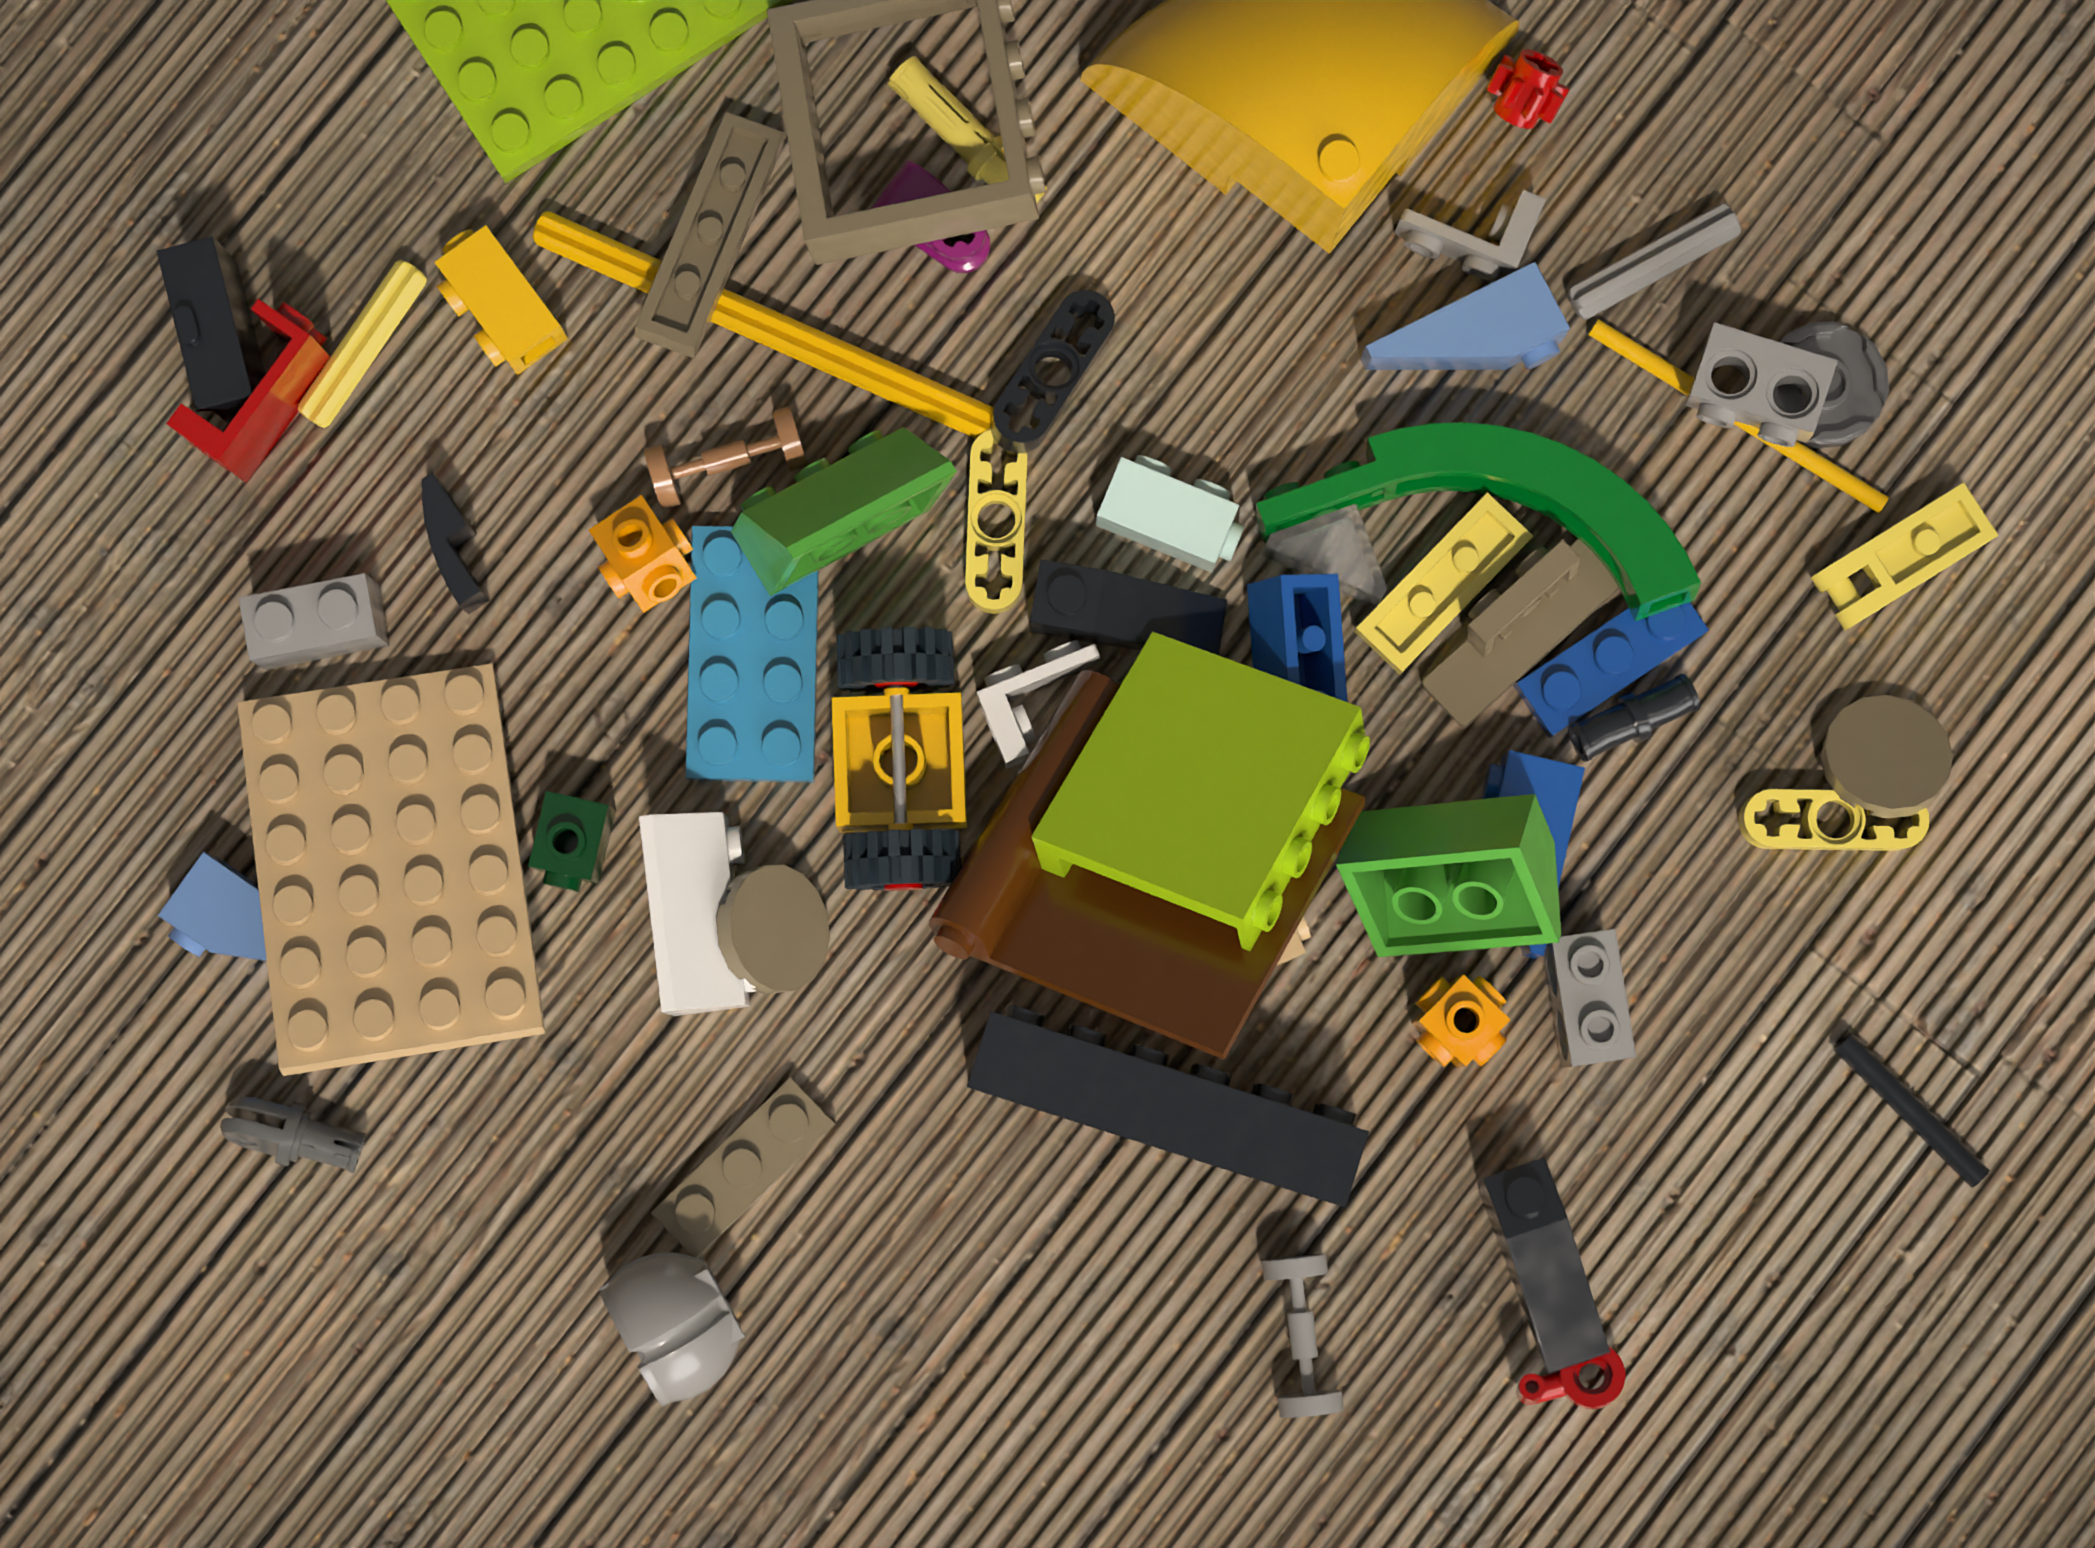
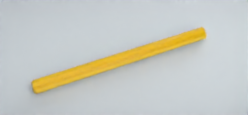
[532,211,994,439]

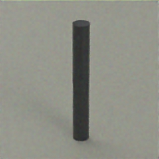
[1833,1032,1990,1188]

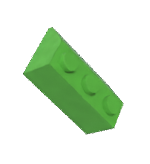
[731,427,957,596]
[1336,794,1561,957]

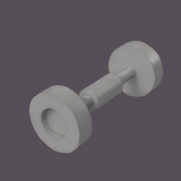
[1262,1254,1344,1418]

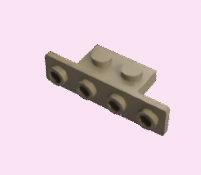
[1423,539,1620,728]

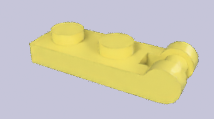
[1811,483,1999,631]

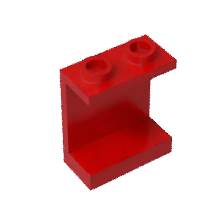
[166,299,330,483]

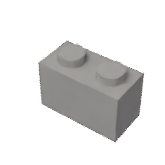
[238,573,390,670]

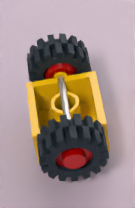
[832,627,967,891]

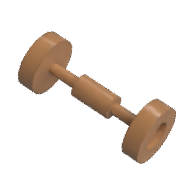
[644,406,808,510]

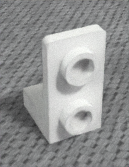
[977,640,1100,769]

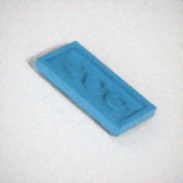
[686,526,820,783]

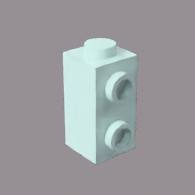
[1096,455,1245,573]

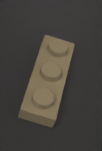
[651,1078,836,1258]

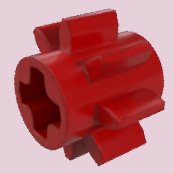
[1486,49,1570,129]

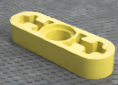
[965,429,1027,614]
[1738,789,1929,851]

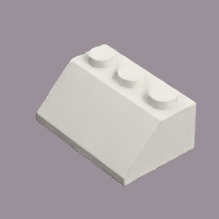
[639,812,756,1016]

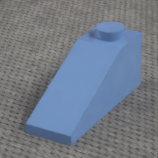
[1360,262,1570,370]
[158,852,267,961]

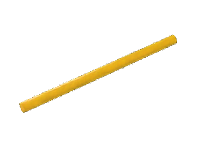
[1588,319,1889,513]

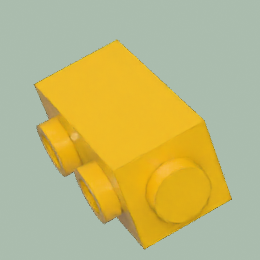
[434,225,568,376]

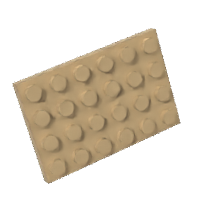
[237,663,546,1076]

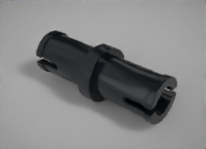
[1568,673,1701,762]

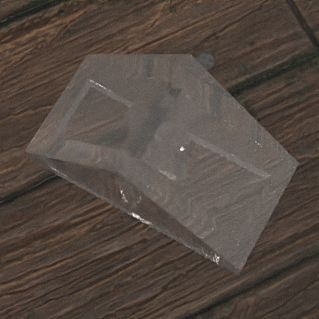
[1262,504,1387,608]

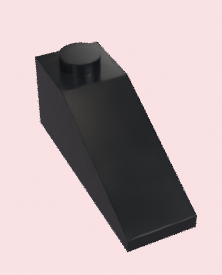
[1030,559,1228,656]
[1479,1157,1610,1374]

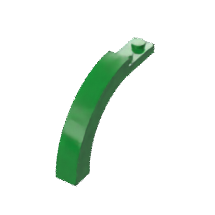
[1256,422,1702,621]

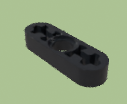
[990,290,1115,454]

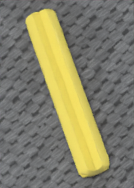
[298,259,427,428]

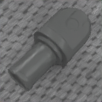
[220,1096,366,1173]

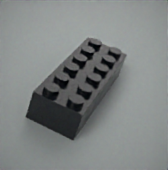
[967,1004,1369,1207]

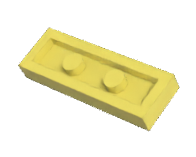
[1354,492,1533,675]

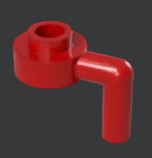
[1516,1346,1626,1409]

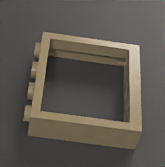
[767,0,1046,265]

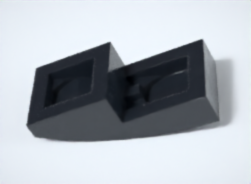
[422,472,490,614]

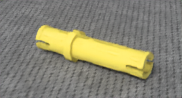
[887,56,1047,203]

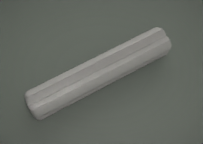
[1567,204,1741,319]

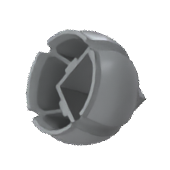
[599,1253,745,1407]

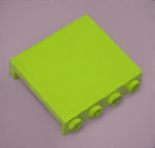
[1031,632,1370,951]

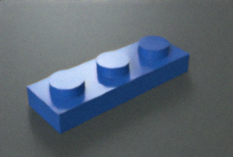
[1513,602,1709,738]

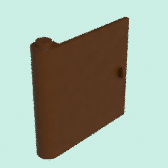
[929,670,1366,1060]

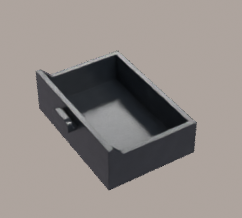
[156,236,266,424]

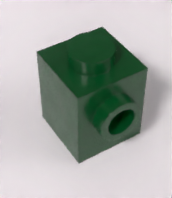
[528,791,616,892]

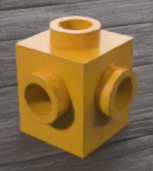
[588,495,697,613]
[1411,974,1511,1068]

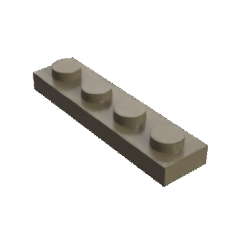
[635,112,785,359]

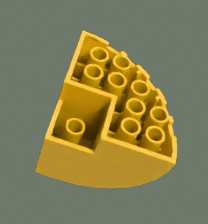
[1080,0,1519,254]

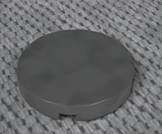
[1773,321,1889,449]

